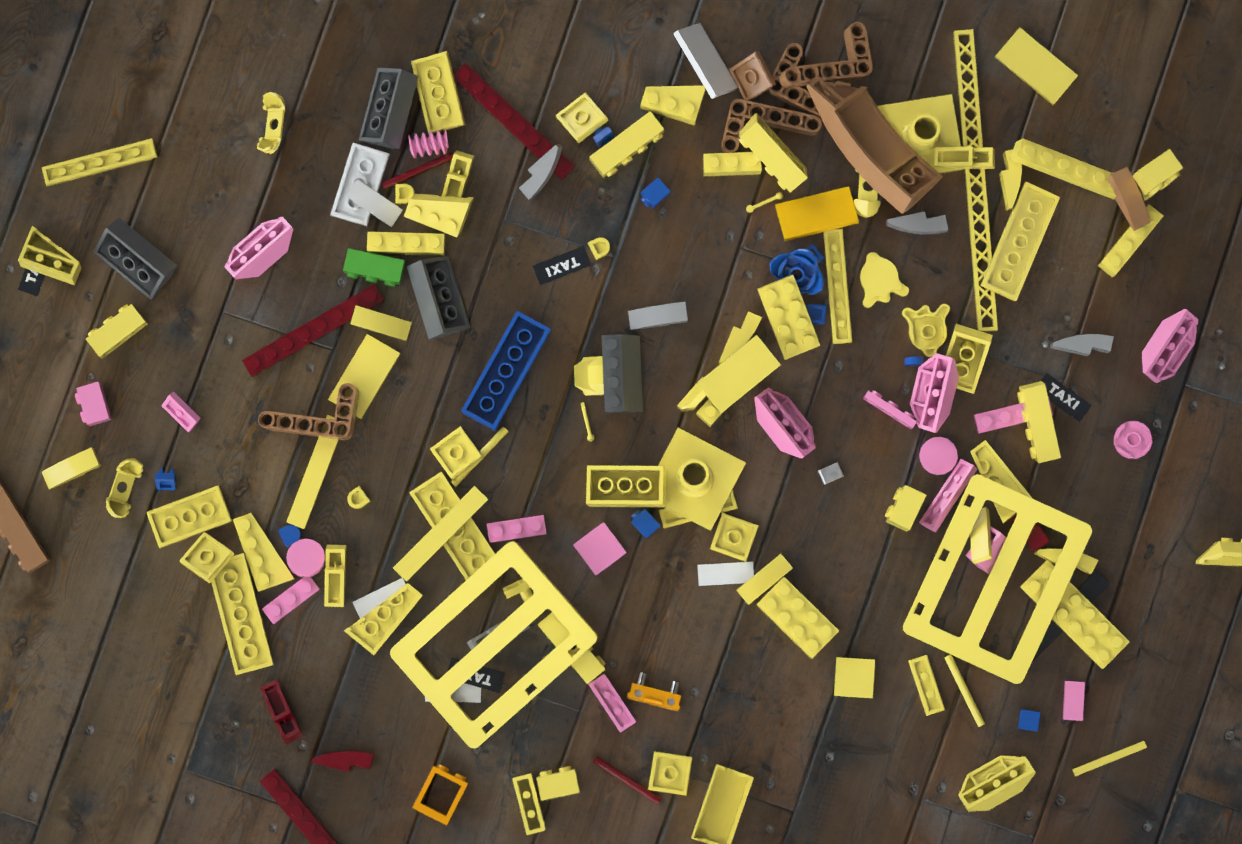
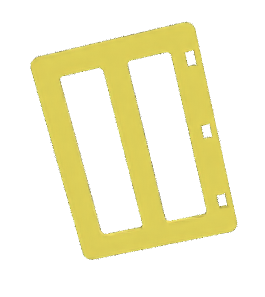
[903,474,1092,684]
[390,541,598,748]

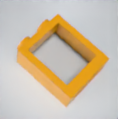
[412,764,469,825]

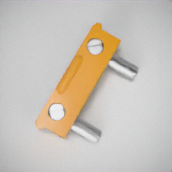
[627,673,681,711]

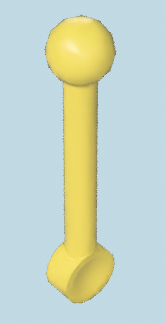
[746,192,783,213]
[580,402,595,442]

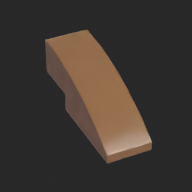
[1107,167,1151,231]

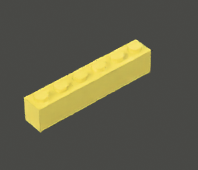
[1010,139,1116,200]

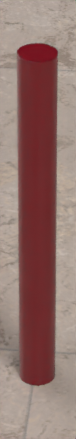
[382,152,453,189]
[592,756,661,804]

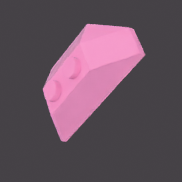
[225,217,293,279]
[1142,309,1198,383]
[910,353,959,433]
[755,387,816,458]

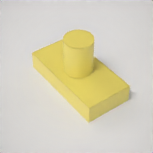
[503,579,533,603]

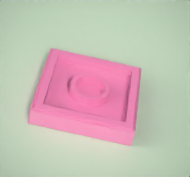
[573,522,626,576]

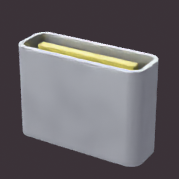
[818,462,844,485]

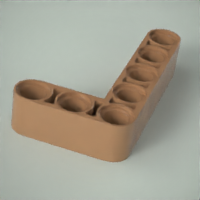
[779,22,873,88]
[768,43,823,122]
[721,99,822,153]
[258,383,359,440]

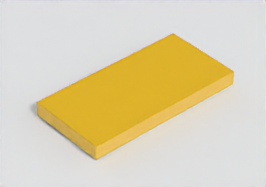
[775,186,859,241]

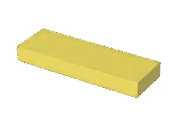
[970,507,992,564]
[736,554,793,605]
[908,655,945,716]

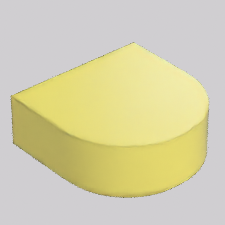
[395,184,415,204]
[588,237,610,260]
[347,486,371,509]

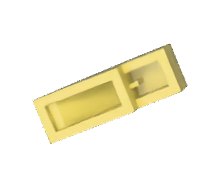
[934,146,995,169]
[442,150,474,198]
[999,150,1022,211]
[351,306,412,341]
[719,312,762,364]
[42,447,101,490]
[324,544,346,607]
[1034,549,1099,574]

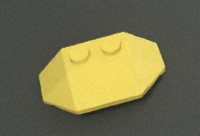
[1196,538,1242,566]
[958,755,1036,811]

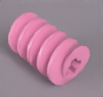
[408,129,449,158]

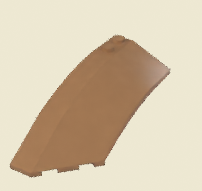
[806,77,943,214]

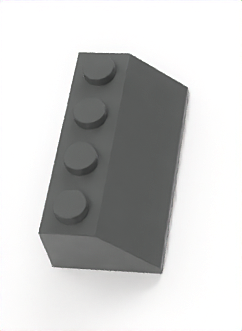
[359,68,418,149]
[93,218,177,300]
[407,256,471,339]
[602,334,643,414]

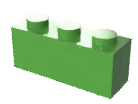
[343,248,405,287]

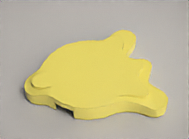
[860,252,909,308]
[902,304,950,358]

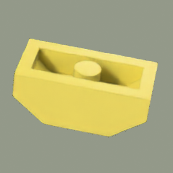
[574,356,604,396]
[677,377,706,412]

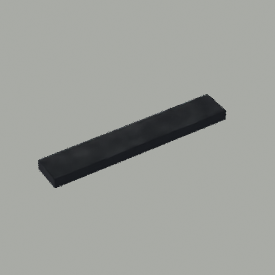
[1032,571,1110,662]

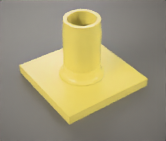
[877,94,964,173]
[658,428,746,531]

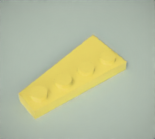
[970,440,1033,524]
[233,513,295,592]
[344,583,423,655]

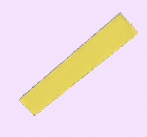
[42,138,158,187]
[823,229,852,344]
[286,415,344,529]
[393,486,488,582]

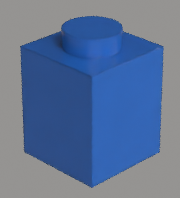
[641,177,671,209]
[631,509,661,539]

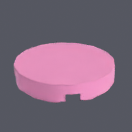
[1114,421,1152,459]
[919,437,958,475]
[286,539,325,577]

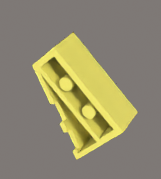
[640,85,706,126]
[404,194,474,237]
[18,226,82,285]

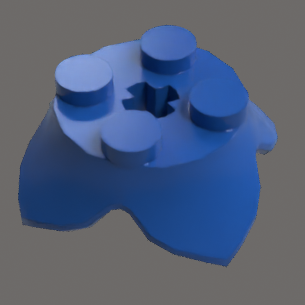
[770,249,824,295]

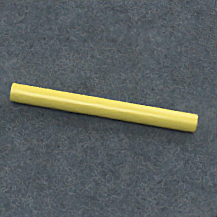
[451,426,509,487]
[944,654,985,727]
[1072,741,1147,776]

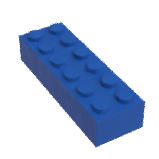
[461,311,551,431]

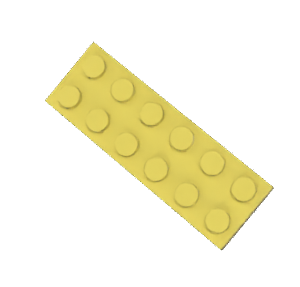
[980,182,1060,301]
[409,472,495,580]
[211,553,274,675]
[1020,560,1130,669]

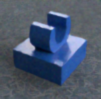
[593,126,615,149]
[155,468,177,490]

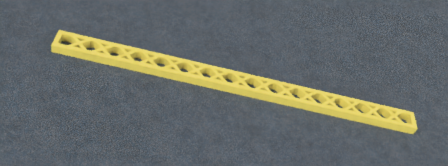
[954,29,998,332]

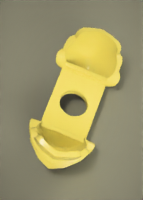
[257,92,285,154]
[853,169,881,218]
[106,458,143,518]

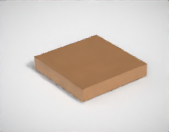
[729,51,776,101]

